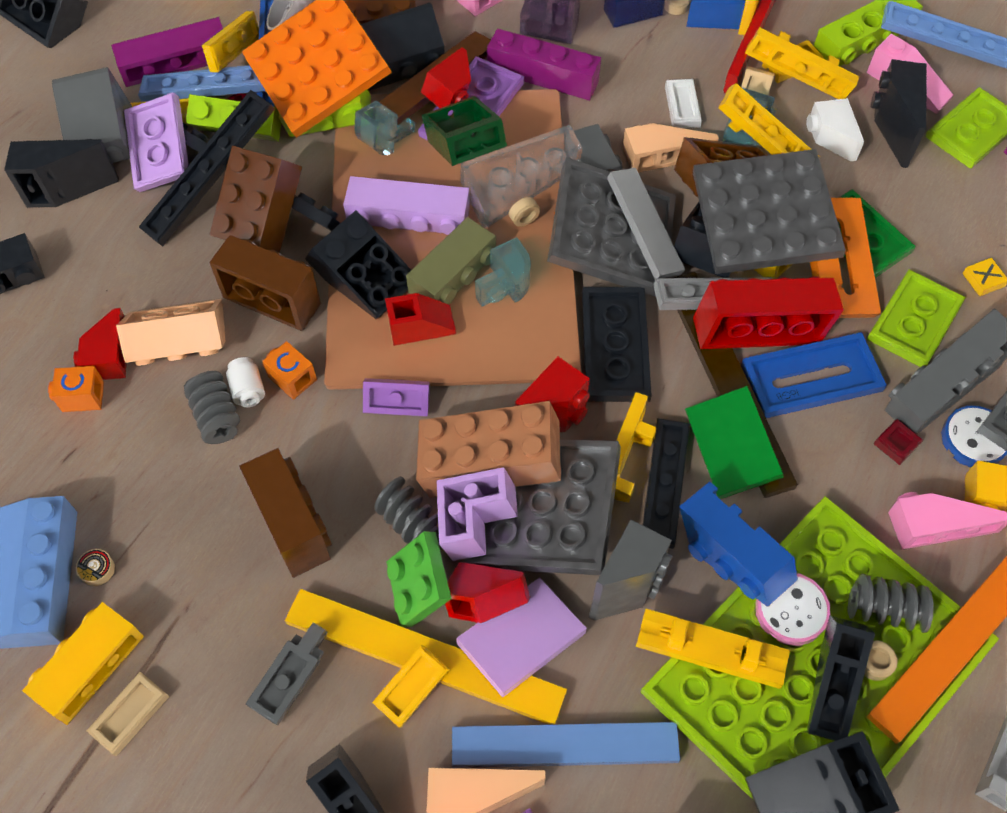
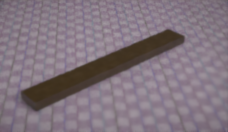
[674,272,798,499]

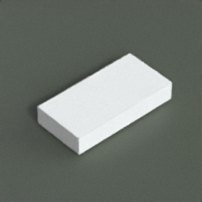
[665,79,702,128]

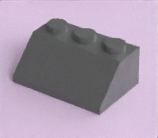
[589,520,673,620]

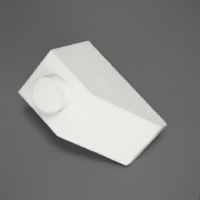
[807,98,864,161]

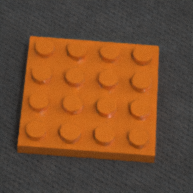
[241,0,392,138]

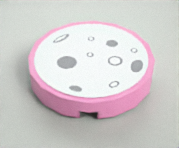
[755,574,830,646]

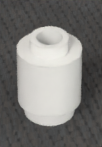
[226,357,265,407]

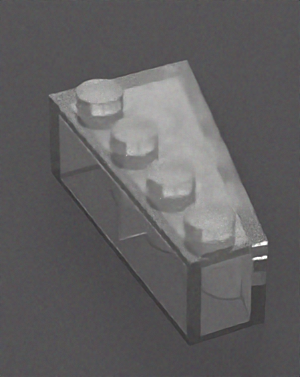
[460,125,583,229]

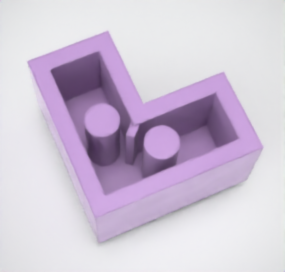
[437,467,518,561]

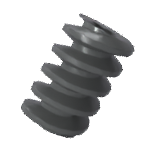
[184,370,240,444]
[374,476,439,544]
[847,574,933,633]

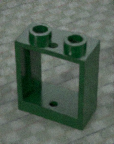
[421,96,507,166]

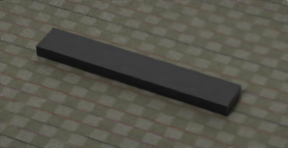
[139,90,275,246]

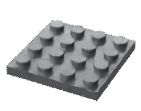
[693,149,846,274]
[547,157,676,297]
[464,440,621,575]

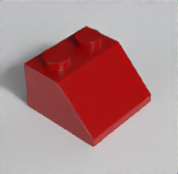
[515,356,590,433]

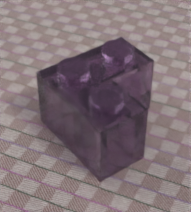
[520,0,580,44]

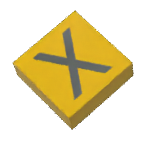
[962,258,1007,296]

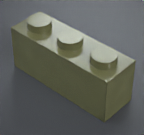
[406,217,497,304]

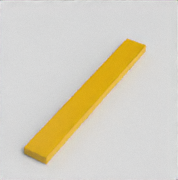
[285,589,567,725]

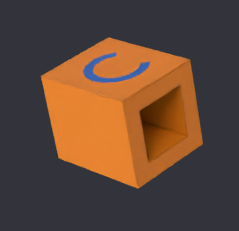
[262,341,317,400]
[48,366,104,412]

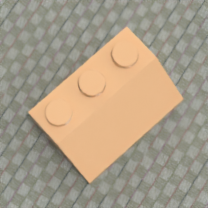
[116,299,226,365]

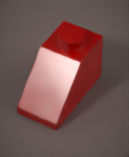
[421,47,471,111]
[73,308,127,380]

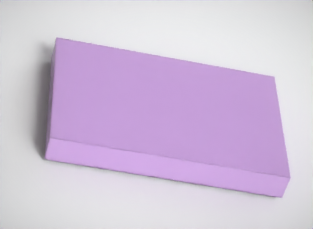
[124,92,189,192]
[456,577,587,698]

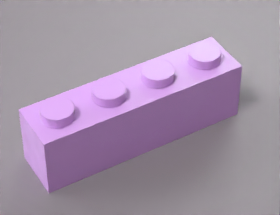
[343,176,470,235]

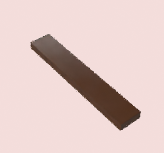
[373,31,491,128]

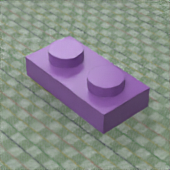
[363,378,430,416]

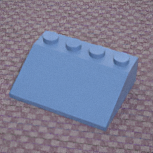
[0,496,78,649]

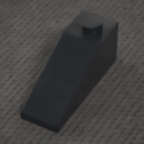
[807,615,875,741]
[306,744,385,813]

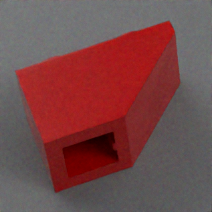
[385,293,456,346]
[445,562,530,623]

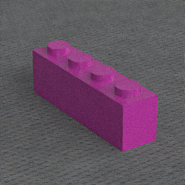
[111,17,223,87]
[487,28,601,101]

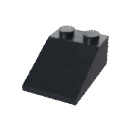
[871,59,927,168]

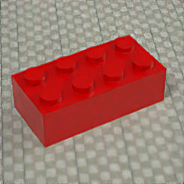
[693,276,844,349]

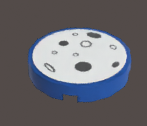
[941,405,1007,467]

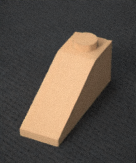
[623,123,719,173]
[426,768,545,813]

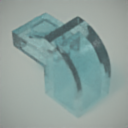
[354,101,415,155]
[475,237,531,307]

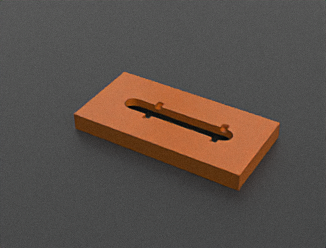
[810,198,881,318]

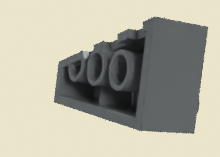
[885,308,1007,434]

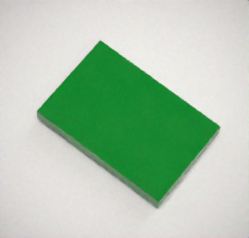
[837,189,916,278]
[685,386,784,500]

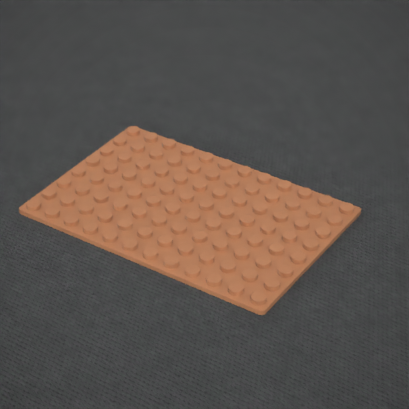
[324,89,581,390]

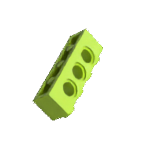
[814,0,923,66]

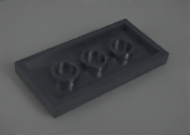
[582,287,652,402]

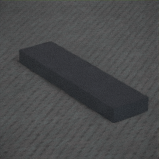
[642,418,690,549]

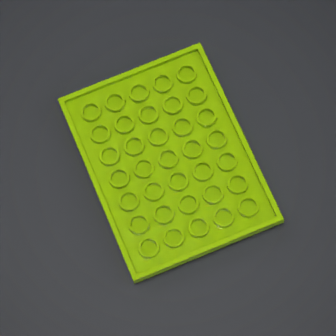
[640,496,999,801]

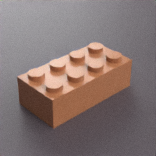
[416,401,561,498]

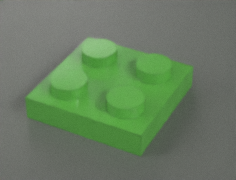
[386,531,451,627]

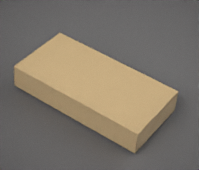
[86,672,169,756]

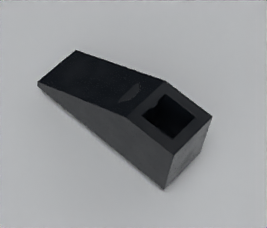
[0,233,45,294]

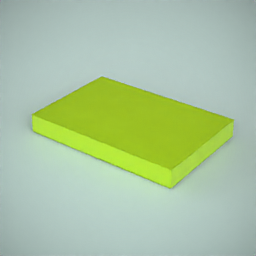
[925,87,1007,169]
[867,269,966,367]

